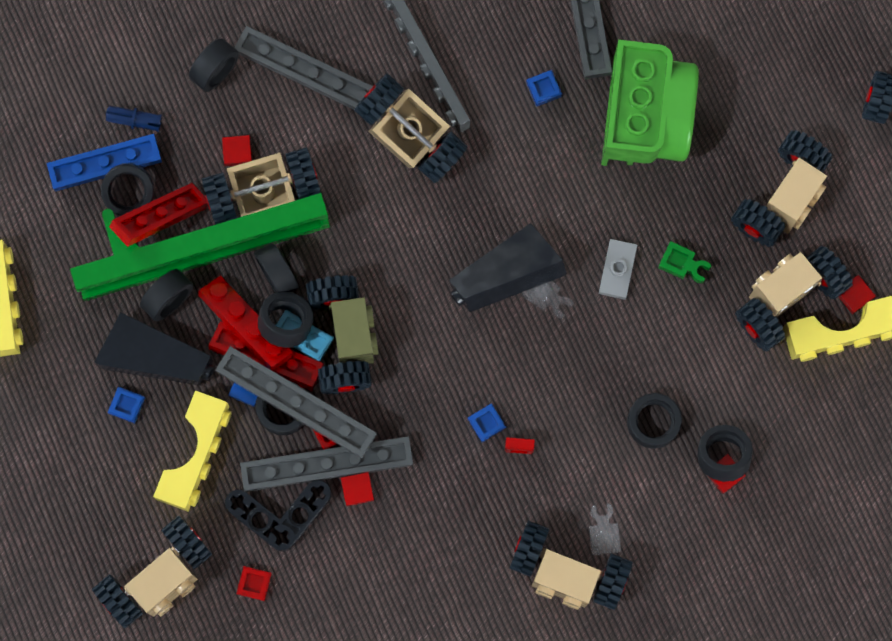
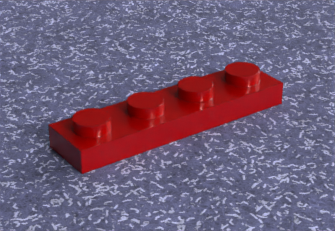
[109,183,208,247]
[198,275,293,371]
[209,321,324,391]

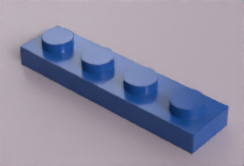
[47,134,162,192]

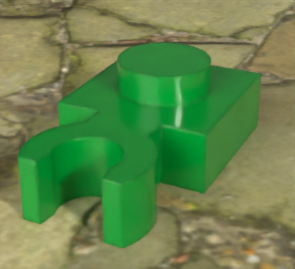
[658,241,711,284]

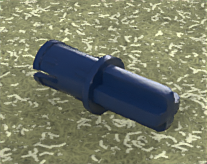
[106,106,162,132]

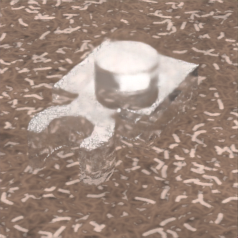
[522,281,574,320]
[589,504,621,556]

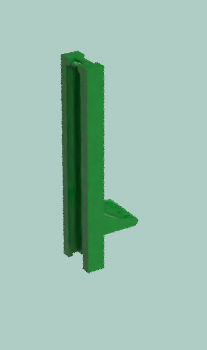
[70,193,330,301]

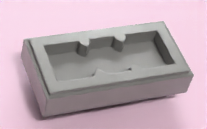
[598,239,637,300]

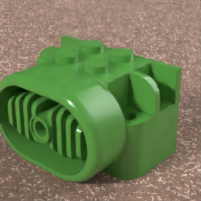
[601,40,699,166]

